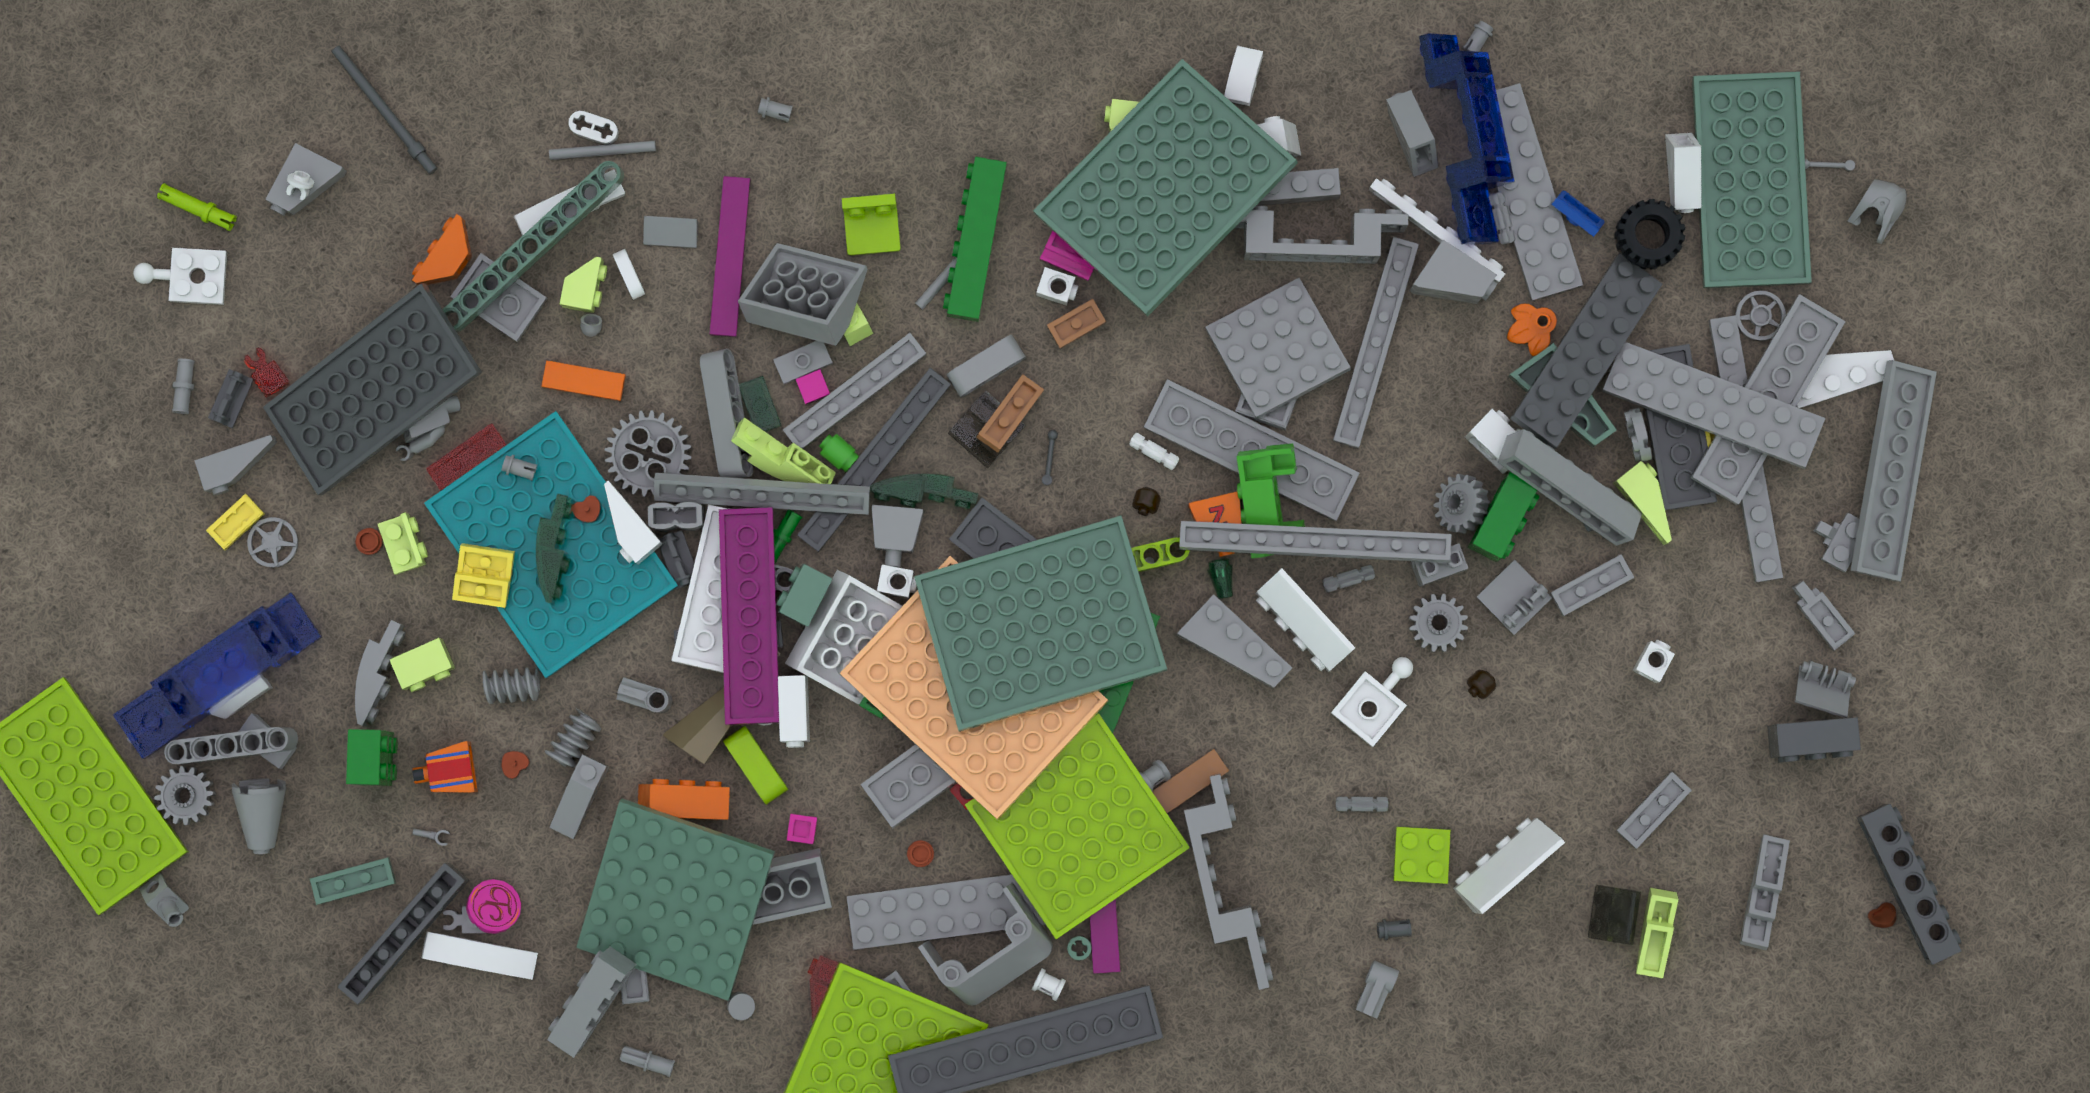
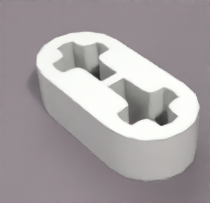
[569,111,619,145]
[613,249,645,300]

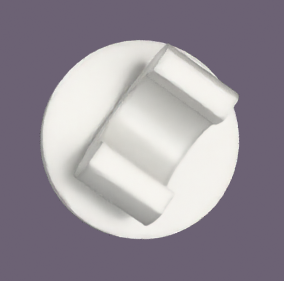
[286,171,314,200]

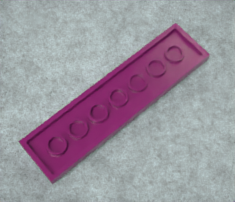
[719,507,779,725]

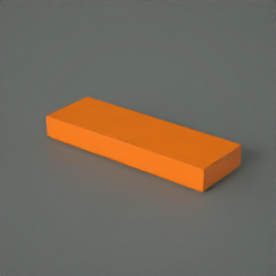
[541,360,626,401]

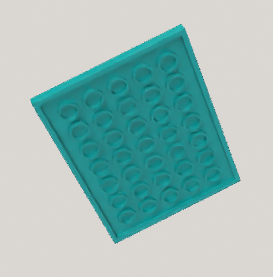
[424,411,678,678]

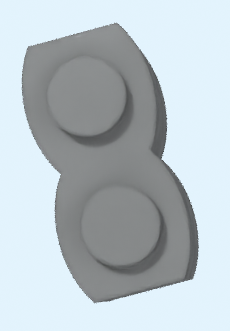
[648,502,705,532]

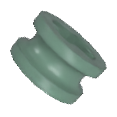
[1067,936,1091,960]

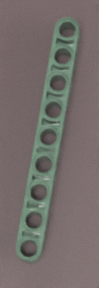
[442,161,624,332]

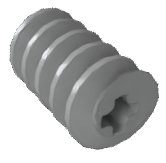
[483,667,540,704]
[544,708,601,767]

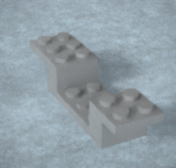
[1235,206,1408,264]
[1184,773,1273,990]

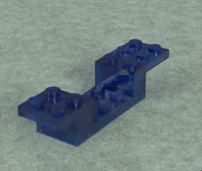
[1419,33,1515,244]
[113,593,322,759]

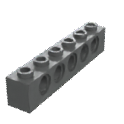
[1856,804,1962,965]
[338,863,469,1005]

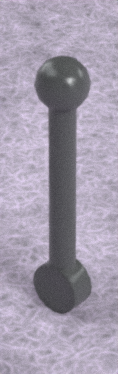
[1042,430,1058,485]

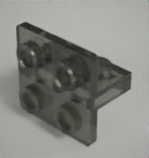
[1588,885,1641,945]

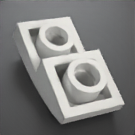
[1224,46,1263,106]

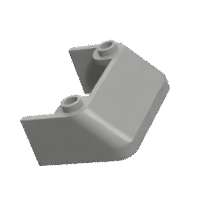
[918,883,1053,1006]

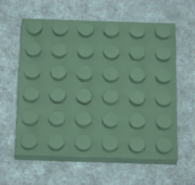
[576,798,775,1001]

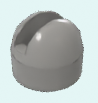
[580,314,602,337]

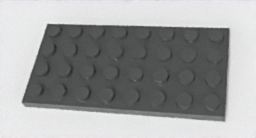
[263,283,482,495]

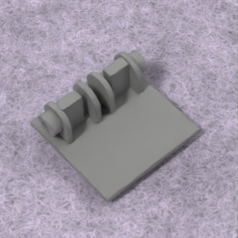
[1477,560,1552,635]
[1795,660,1856,718]

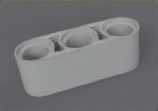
[947,334,1026,398]

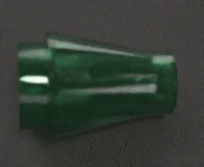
[1207,558,1233,599]

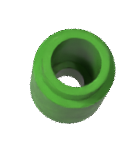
[819,434,859,472]

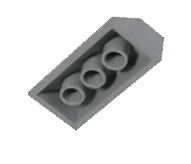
[753,848,832,925]

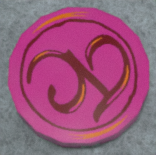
[466,879,521,934]

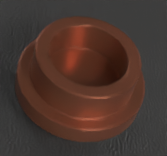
[355,528,383,555]
[907,840,934,867]

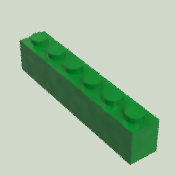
[943,156,1007,322]

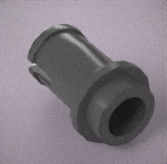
[1377,919,1412,941]

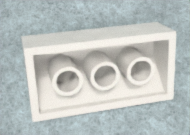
[1256,568,1355,672]

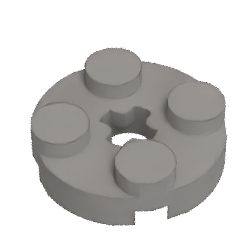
[1624,408,1652,462]

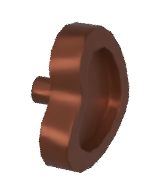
[572,496,601,523]
[502,751,530,779]
[1868,902,1897,928]

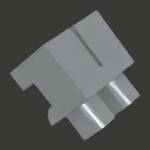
[1410,543,1468,587]

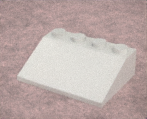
[785,570,902,705]
[1453,818,1565,914]

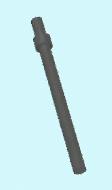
[331,45,437,175]

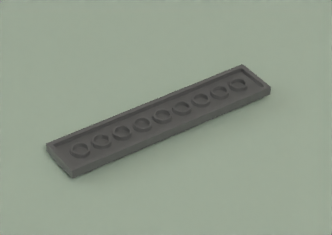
[888,985,1163,1093]

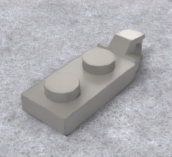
[1792,581,1855,651]

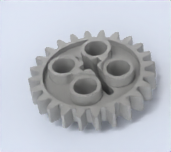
[605,410,692,497]

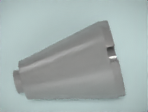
[232,778,286,854]

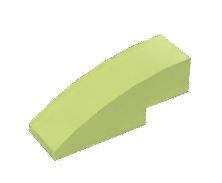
[1636,888,1679,978]

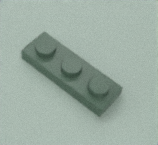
[310,857,396,905]

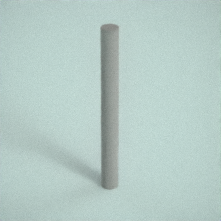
[549,140,656,160]

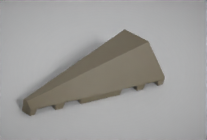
[663,651,782,765]

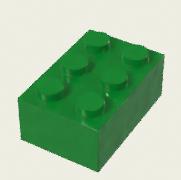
[1467,472,1540,562]
[346,729,398,786]

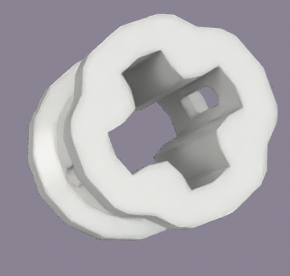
[1031,968,1066,1001]

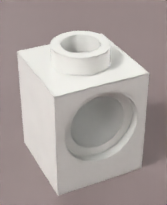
[1036,267,1079,306]
[877,565,917,598]
[1632,640,1675,683]

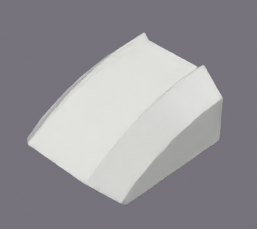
[194,642,273,719]

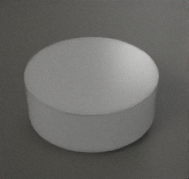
[727,992,755,1020]

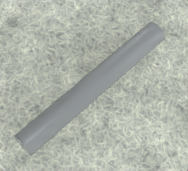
[915,257,957,310]

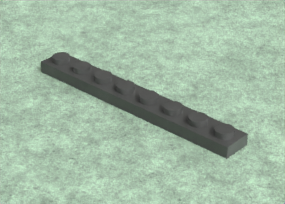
[797,368,951,552]

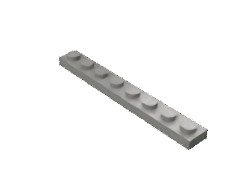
[1333,236,1419,448]
[654,473,870,515]

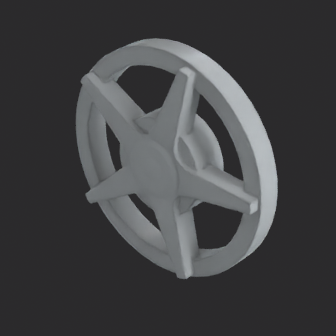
[1735,291,1786,341]
[247,517,298,568]

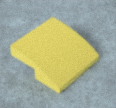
[452,543,515,608]

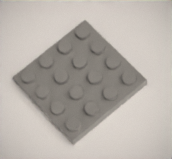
[1205,278,1351,420]

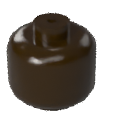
[1132,487,1161,516]
[1467,670,1496,699]

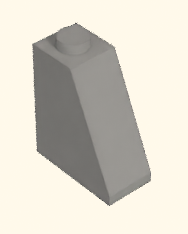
[1386,90,1438,177]
[265,143,347,216]

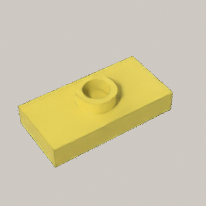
[206,494,265,550]

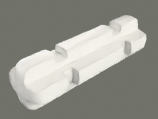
[1129,433,1179,470]

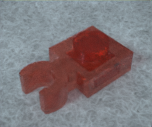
[244,347,289,398]

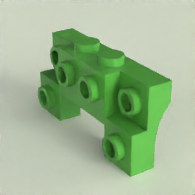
[1236,443,1305,558]

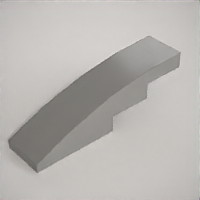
[1740,834,1790,950]

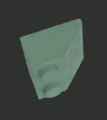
[776,564,833,627]

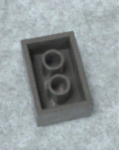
[1767,717,1861,763]

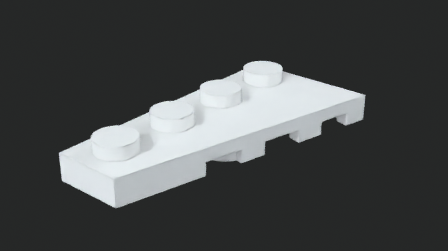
[1796,350,1894,408]

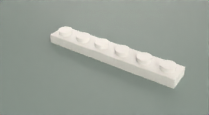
[1369,178,1505,284]

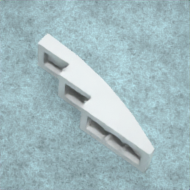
[514,170,625,236]
[421,932,538,980]

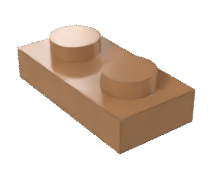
[1047,299,1106,349]

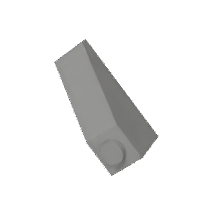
[194,435,277,496]
[549,754,609,839]

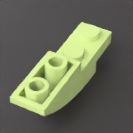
[731,418,836,484]

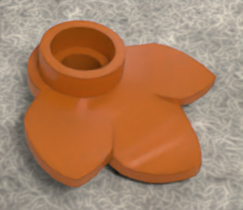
[1507,303,1557,356]

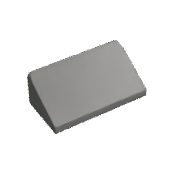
[643,216,699,248]

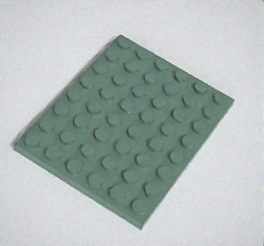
[1033,59,1298,317]
[914,516,1167,732]

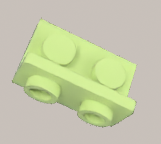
[378,512,428,575]

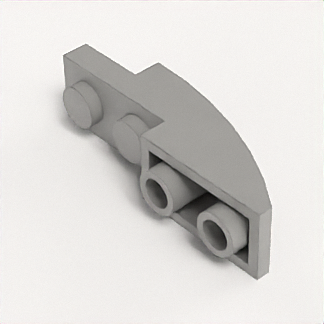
[355,620,405,727]

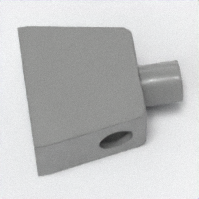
[872,505,924,567]

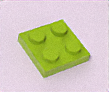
[1393,827,1450,884]

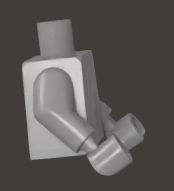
[396,396,460,461]

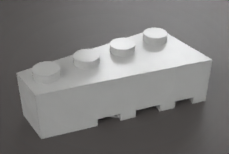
[547,947,637,1058]

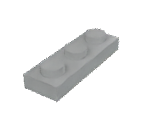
[1550,554,1634,616]
[1616,772,1692,849]

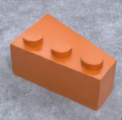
[638,779,730,820]

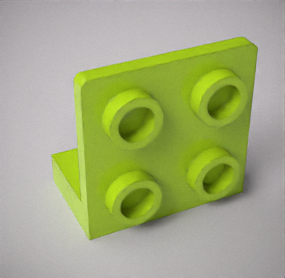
[842,193,901,256]

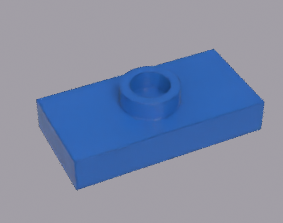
[1551,190,1605,237]

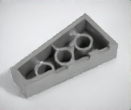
[1176,594,1292,689]

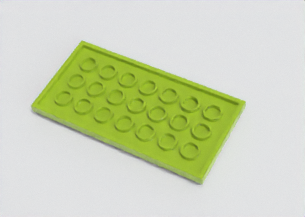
[0,677,189,915]

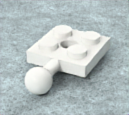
[133,248,227,305]
[1331,657,1413,747]

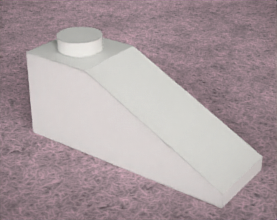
[604,481,663,565]

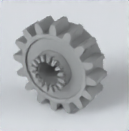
[1434,474,1490,534]
[1409,594,1468,652]
[154,766,216,825]

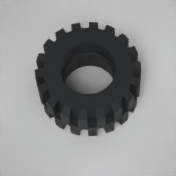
[1614,199,1686,270]

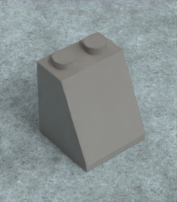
[1409,240,1497,304]

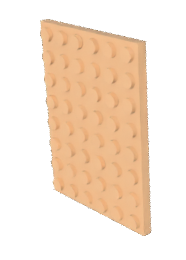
[840,556,1108,820]

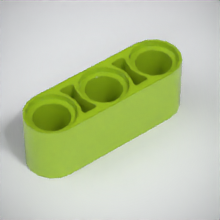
[1131,537,1190,572]
[723,726,788,805]

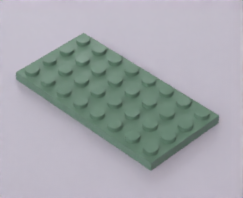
[1692,72,1812,288]

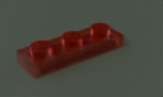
[426,423,507,491]

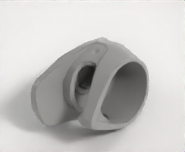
[1847,179,1907,244]

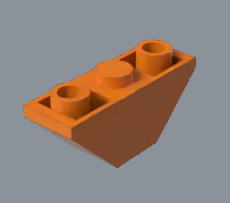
[412,214,472,285]

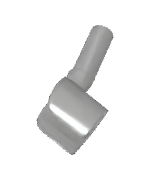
[413,828,450,846]

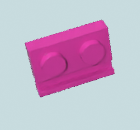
[1040,231,1094,281]

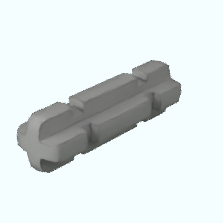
[1489,192,1516,244]
[1322,565,1375,592]
[1335,797,1389,812]

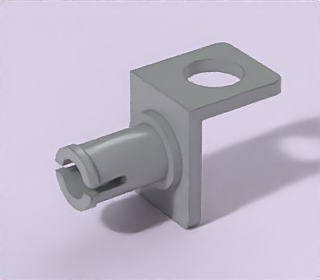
[140,873,189,927]

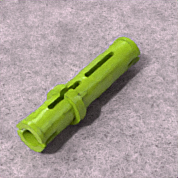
[157,183,237,231]

